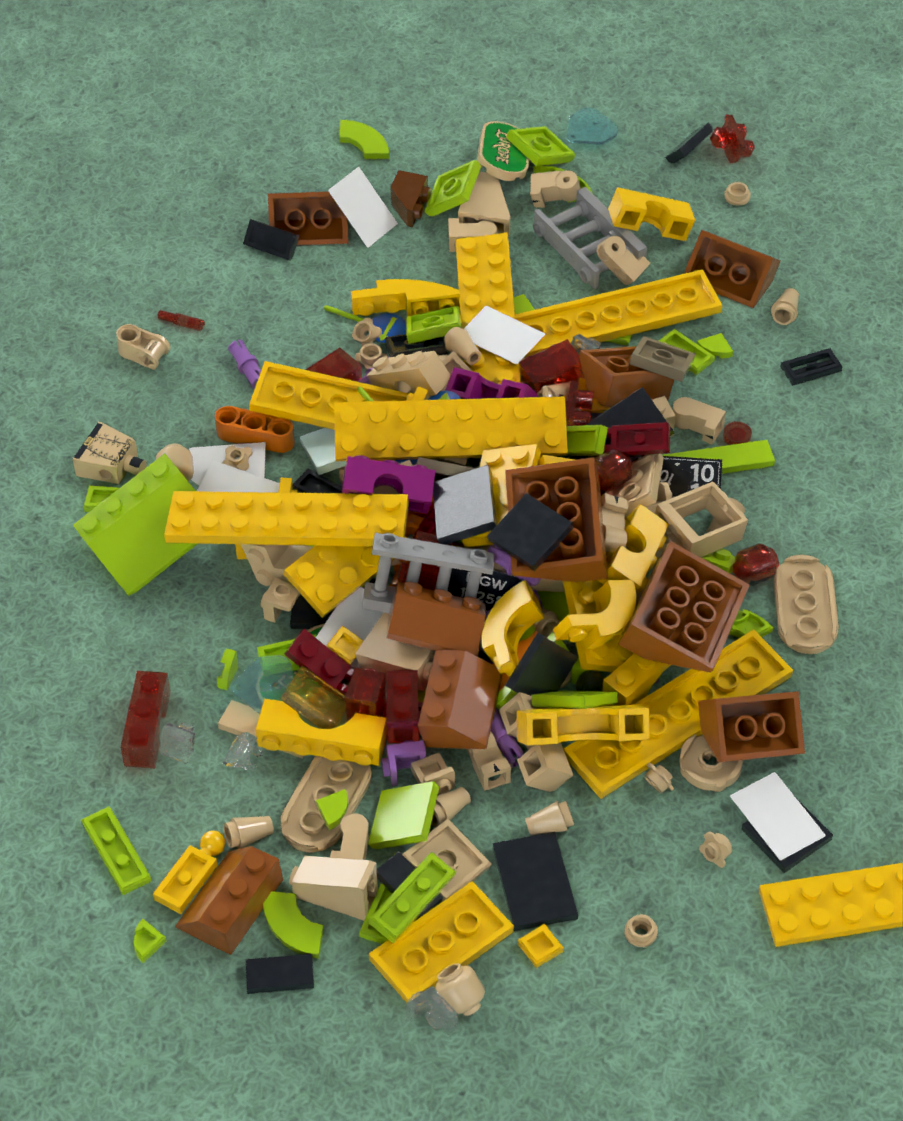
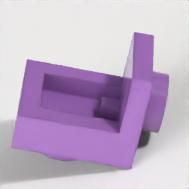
[381,740,426,787]

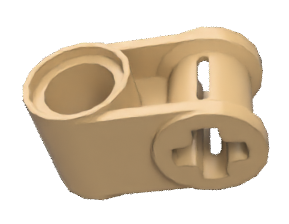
[116,324,171,370]

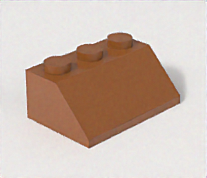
[268,191,348,245]
[684,230,781,308]
[579,346,674,408]
[387,581,486,656]
[418,650,502,749]
[698,691,805,762]
[175,846,283,955]

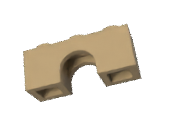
[367,351,451,396]
[499,692,573,792]

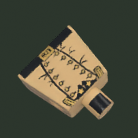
[73,422,146,484]

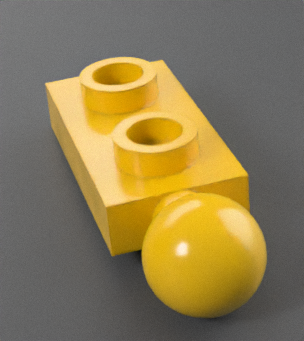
[153,830,226,914]

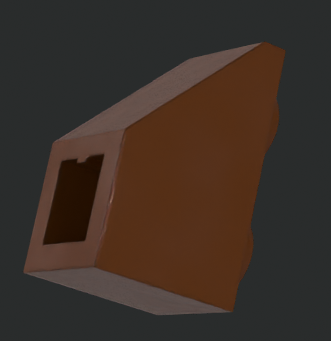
[390,170,431,227]

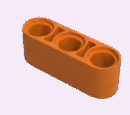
[215,406,295,453]

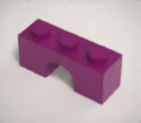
[445,367,539,399]
[341,455,435,514]

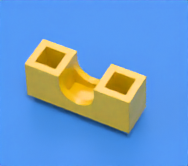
[608,187,695,241]
[598,504,669,593]

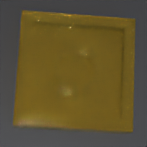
[280,666,352,729]

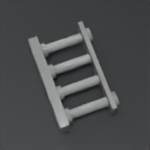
[533,187,647,289]
[361,533,494,613]

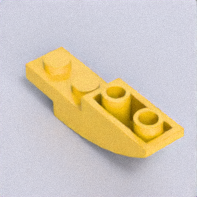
[351,279,460,316]

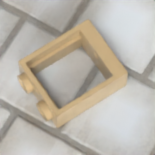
[655,482,748,557]

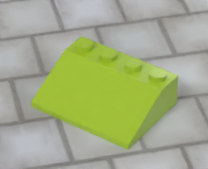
[73,453,198,596]

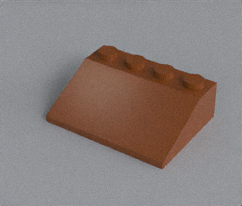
[505,457,608,583]
[618,541,750,673]

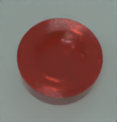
[723,421,752,445]

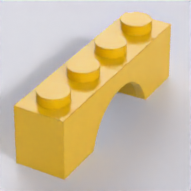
[603,653,671,706]
[256,699,387,766]
[517,705,650,745]

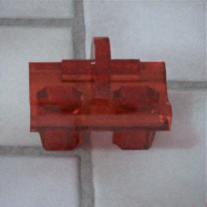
[710,114,755,163]
[556,380,594,426]

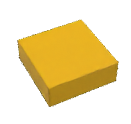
[326,626,364,665]
[517,923,564,968]

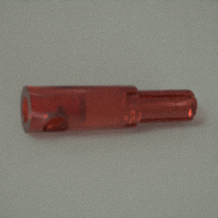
[158,310,205,331]

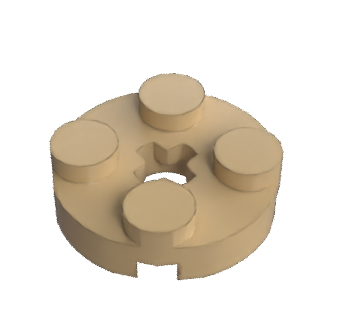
[679,734,743,792]

